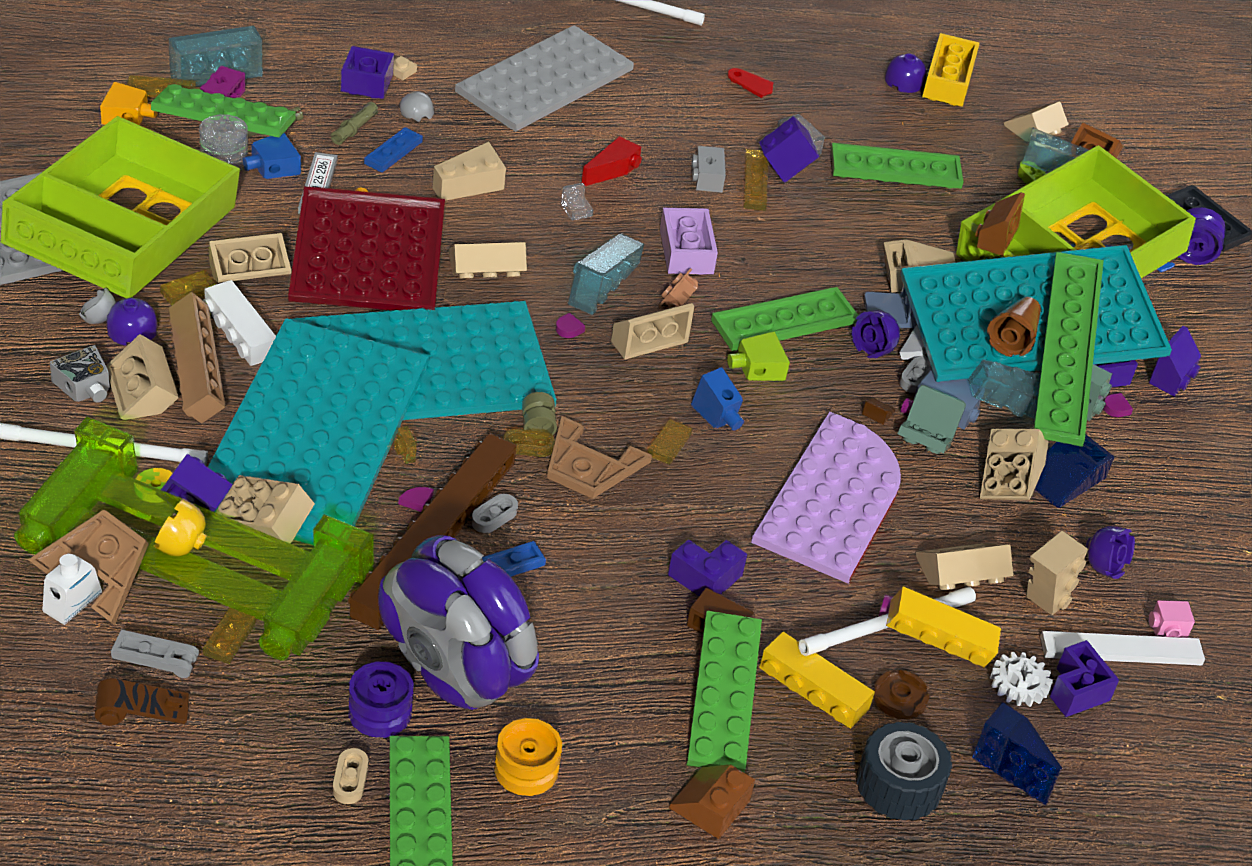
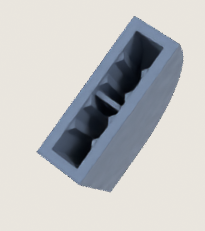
[913,370,985,430]

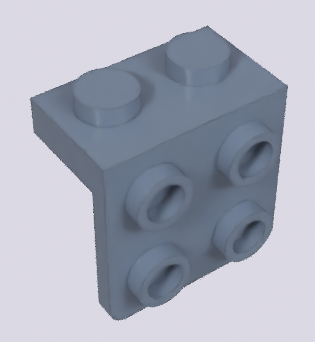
[864,284,917,329]

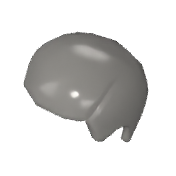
[399,91,434,122]
[79,288,116,324]

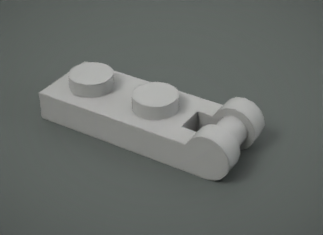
[111,629,199,678]

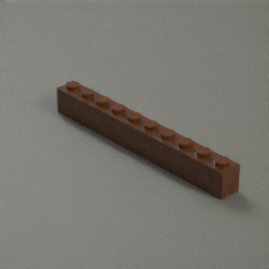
[348,433,517,630]

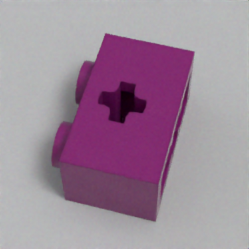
[200,66,245,98]

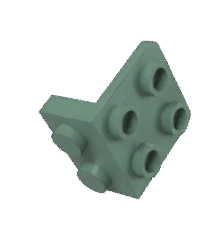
[898,385,966,454]

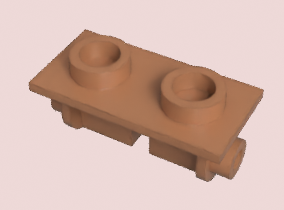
[658,268,698,308]

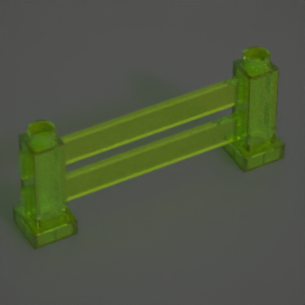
[14,416,374,660]

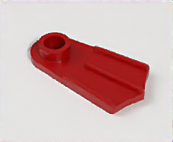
[728,68,774,98]

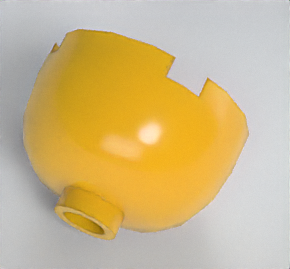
[154,499,207,556]

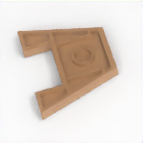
[547,416,652,499]
[28,510,149,626]

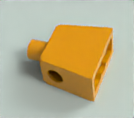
[100,82,158,125]

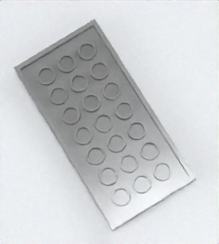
[455,25,634,132]

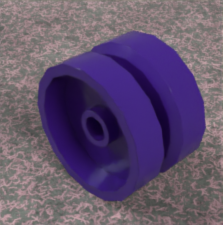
[1178,207,1225,265]
[348,662,414,738]

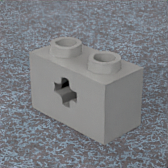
[692,146,726,193]

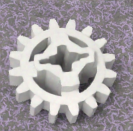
[990,652,1052,707]

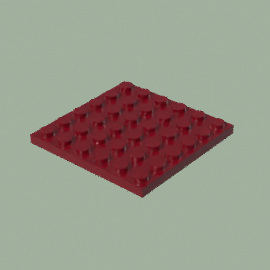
[288,186,445,310]

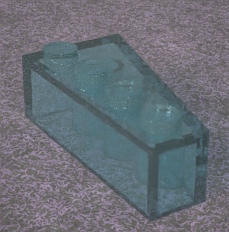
[1022,127,1089,172]
[568,233,644,315]
[968,360,1040,419]

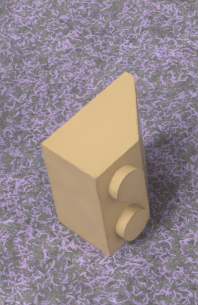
[1004,101,1068,142]

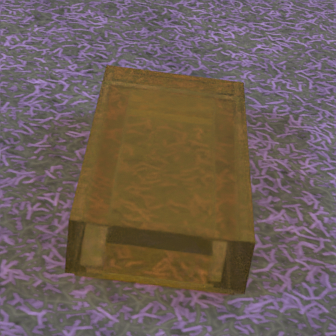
[648,419,693,465]

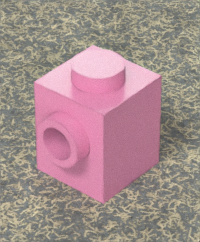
[1149,601,1195,638]

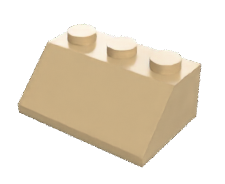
[209,233,291,283]
[449,242,527,279]
[611,303,694,360]
[106,334,179,420]
[916,543,1013,590]

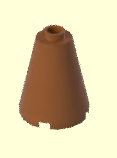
[987,297,1041,357]

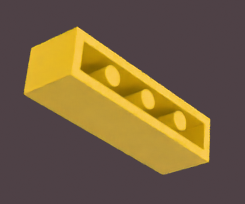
[886,587,1001,667]
[760,632,875,729]

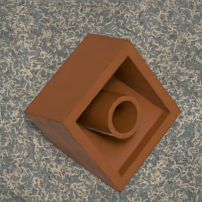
[1061,122,1123,163]
[975,192,1025,256]
[669,764,755,839]

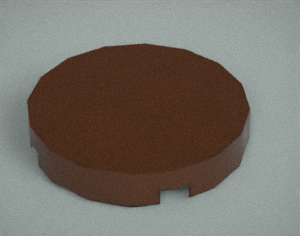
[873,670,930,719]

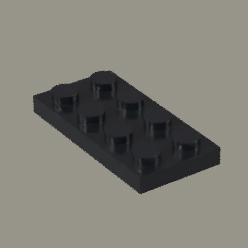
[1166,185,1252,252]

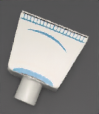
[43,554,102,625]

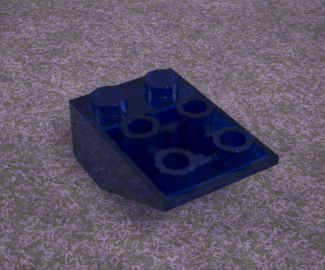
[1034,434,1114,508]
[972,702,1062,805]

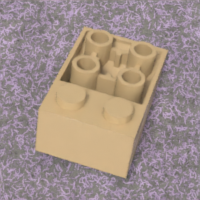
[884,240,956,293]
[980,429,1048,500]
[212,475,315,548]

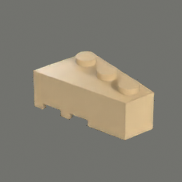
[433,142,506,201]
[1027,531,1088,615]

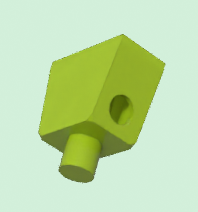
[728,332,790,381]

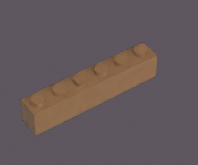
[169,292,225,424]

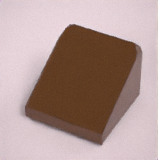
[862,399,895,425]

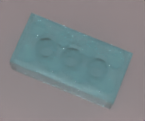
[169,26,262,88]

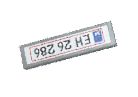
[298,152,338,214]

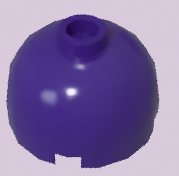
[885,53,927,93]
[106,298,158,346]
[852,310,900,358]
[1086,526,1135,579]

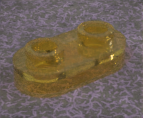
[503,429,555,457]

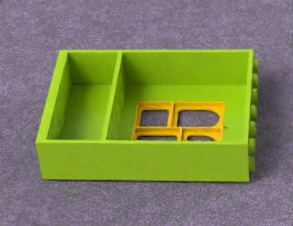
[0,116,240,298]
[956,145,1196,278]

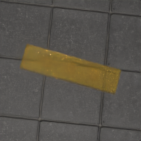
[744,149,768,211]

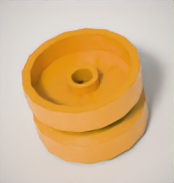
[494,718,562,796]

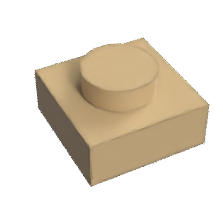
[393,56,417,80]

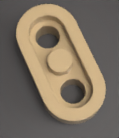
[333,748,368,804]

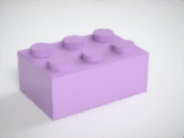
[660,208,718,275]

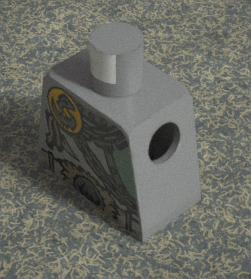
[50,345,110,402]

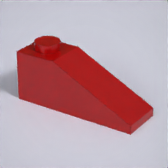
[581,136,642,186]

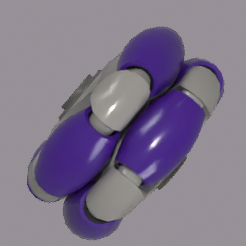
[378,535,539,710]

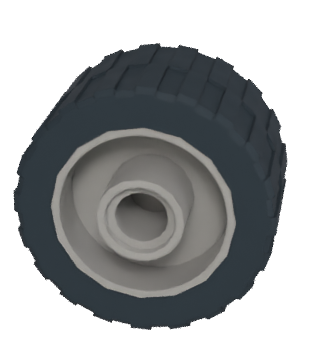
[856,722,952,821]

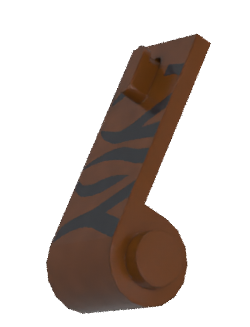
[94,678,189,726]

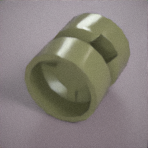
[522,392,557,440]

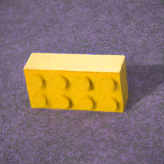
[922,33,980,107]

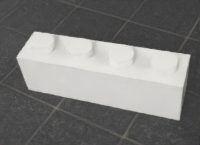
[203,280,276,366]

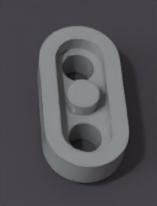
[900,356,932,393]
[471,494,518,533]

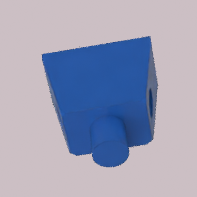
[243,133,301,179]
[691,367,744,431]

